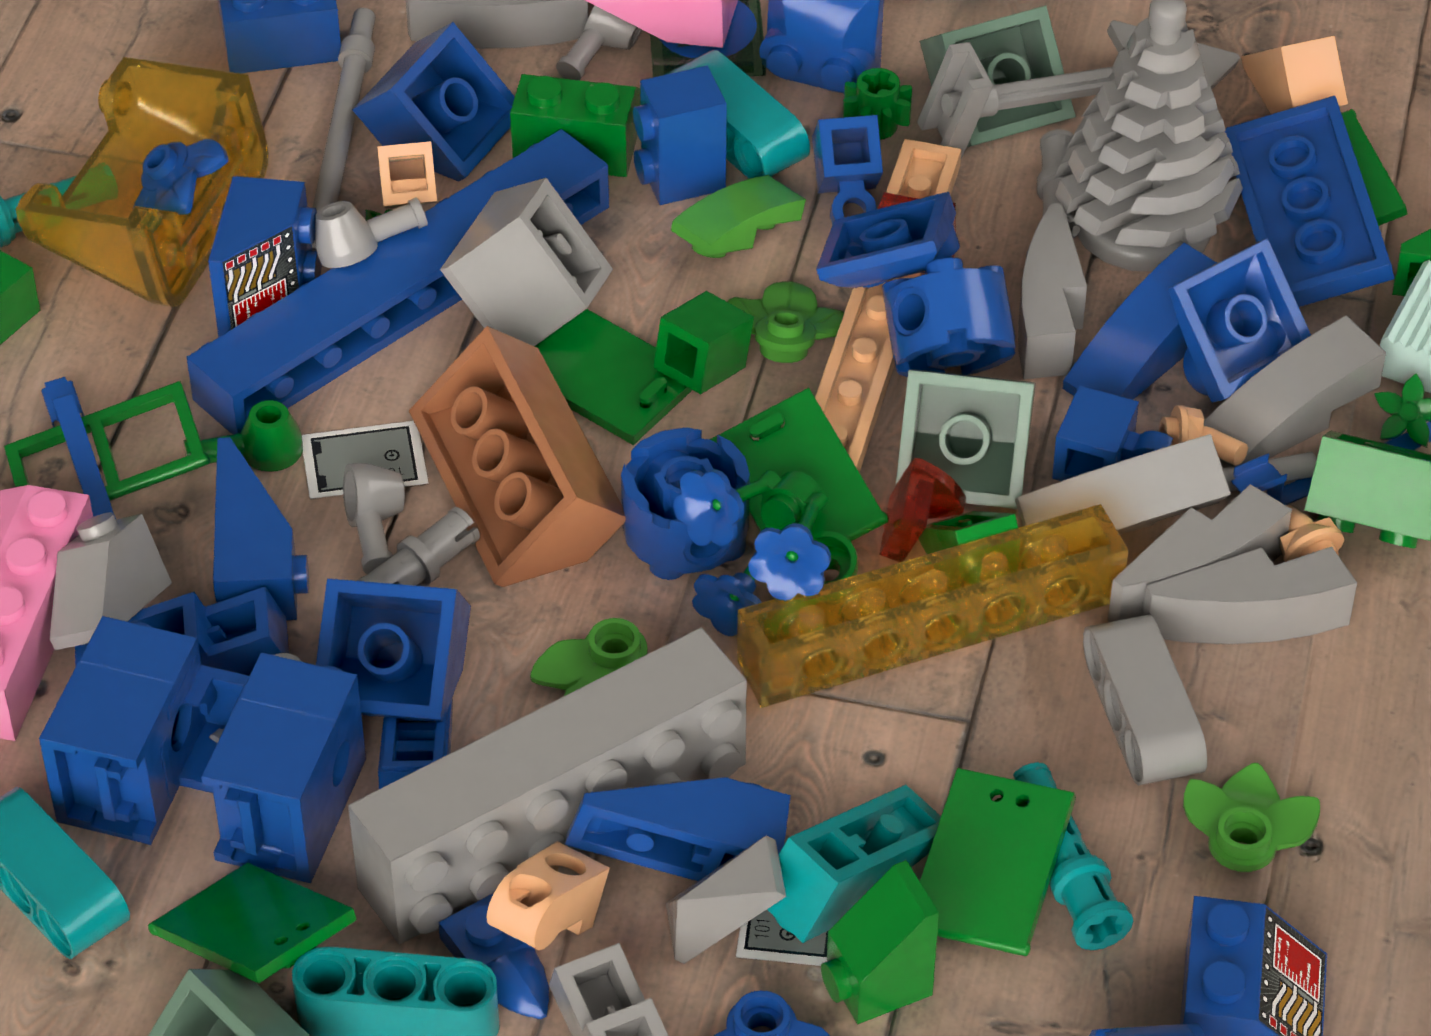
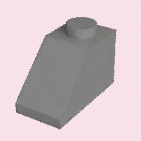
[50,512,172,650]

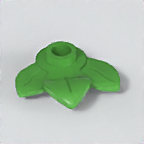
[727,281,844,363]
[530,618,648,696]
[1183,763,1320,872]

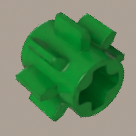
[843,68,912,140]

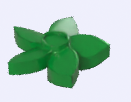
[1374,373,1431,448]

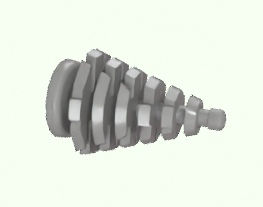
[1053,0,1243,272]

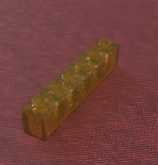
[737,504,1128,708]

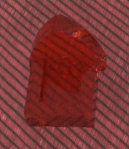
[879,458,966,563]

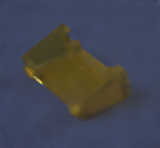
[15,57,269,307]

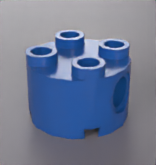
[882,257,1016,377]
[621,427,750,580]

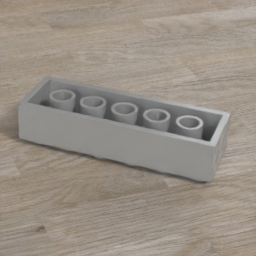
[348,627,747,945]

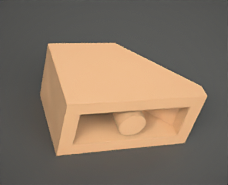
[1241,36,1348,114]

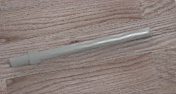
[312,8,376,251]

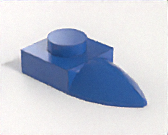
[438,893,549,1020]

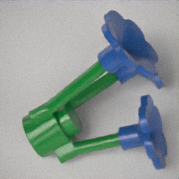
[674,469,831,637]

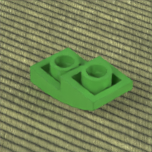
[671,175,806,258]

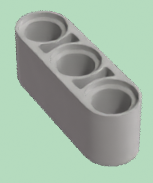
[1083,614,1207,786]

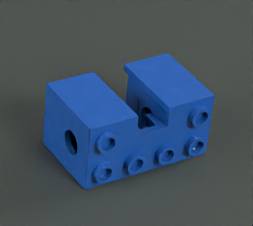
[39,616,366,883]

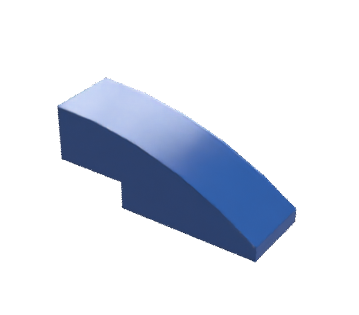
[1062,243,1217,400]
[75,587,290,676]

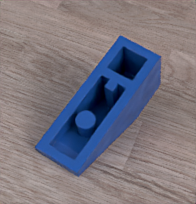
[213,437,309,621]
[565,777,791,881]

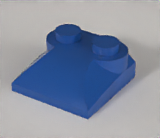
[759,0,884,93]
[816,192,960,288]
[1167,238,1311,403]

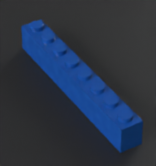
[186,129,609,434]

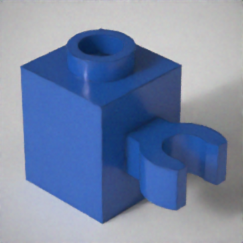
[812,115,883,224]
[1052,385,1173,481]

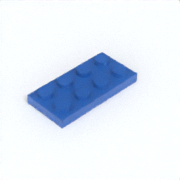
[1225,96,1395,307]

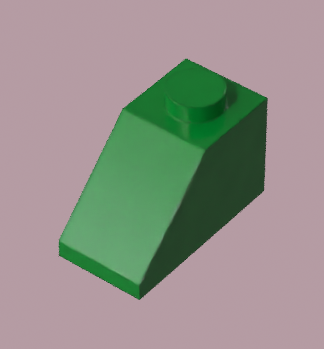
[821,860,939,1025]

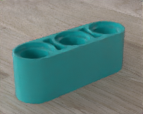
[665,50,810,179]
[0,786,130,959]
[292,947,500,1036]

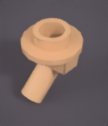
[1159,405,1248,466]
[1280,504,1345,562]

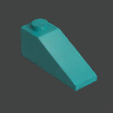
[767,784,941,943]

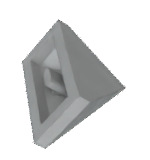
[666,835,786,964]

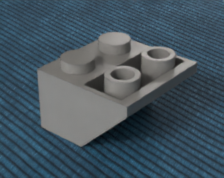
[440,178,613,346]

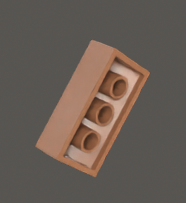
[409,326,625,587]

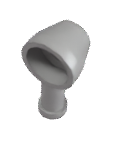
[556,6,642,80]
[315,197,428,268]
[343,463,405,574]

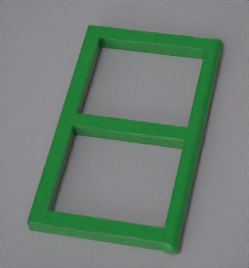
[4,381,210,501]

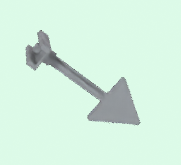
[917,20,1240,159]

